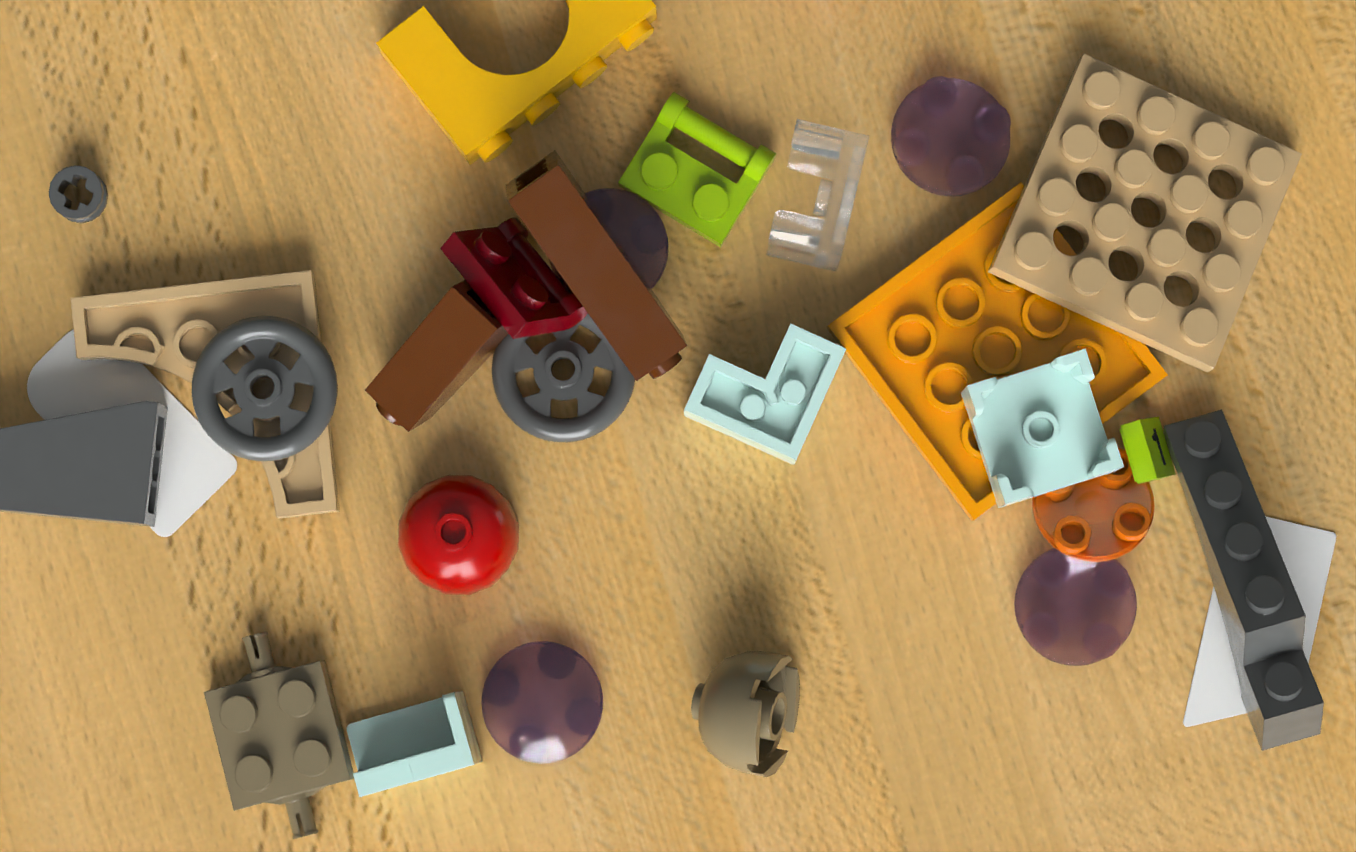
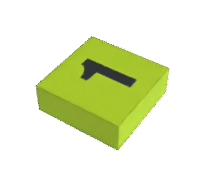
[1119,416,1176,484]

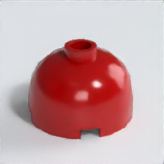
[398,475,519,595]

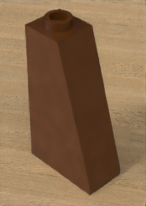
[506,150,687,381]

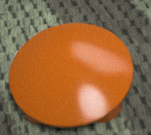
[1032,448,1155,562]

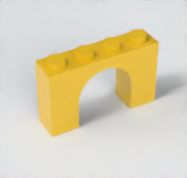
[376,0,657,165]

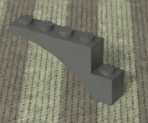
[1164,409,1324,751]

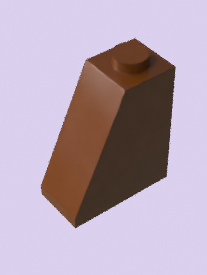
[365,280,508,432]

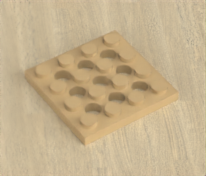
[988,53,1302,373]

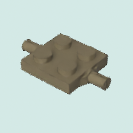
[204,632,354,839]

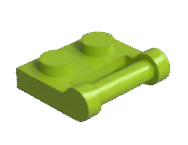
[618,92,777,248]

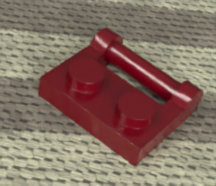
[440,217,588,339]

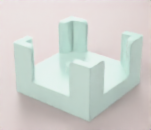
[961,348,1124,508]

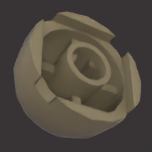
[691,651,800,777]

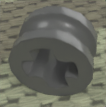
[49,165,108,223]

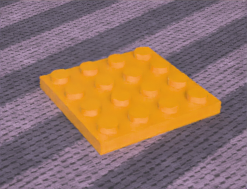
[827,182,1168,521]

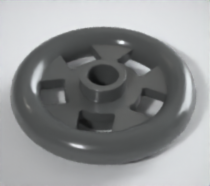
[492,314,635,443]
[191,316,338,461]

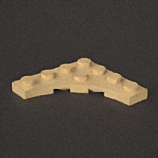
[70,270,340,519]

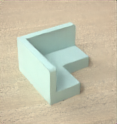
[684,323,846,465]
[347,691,483,797]

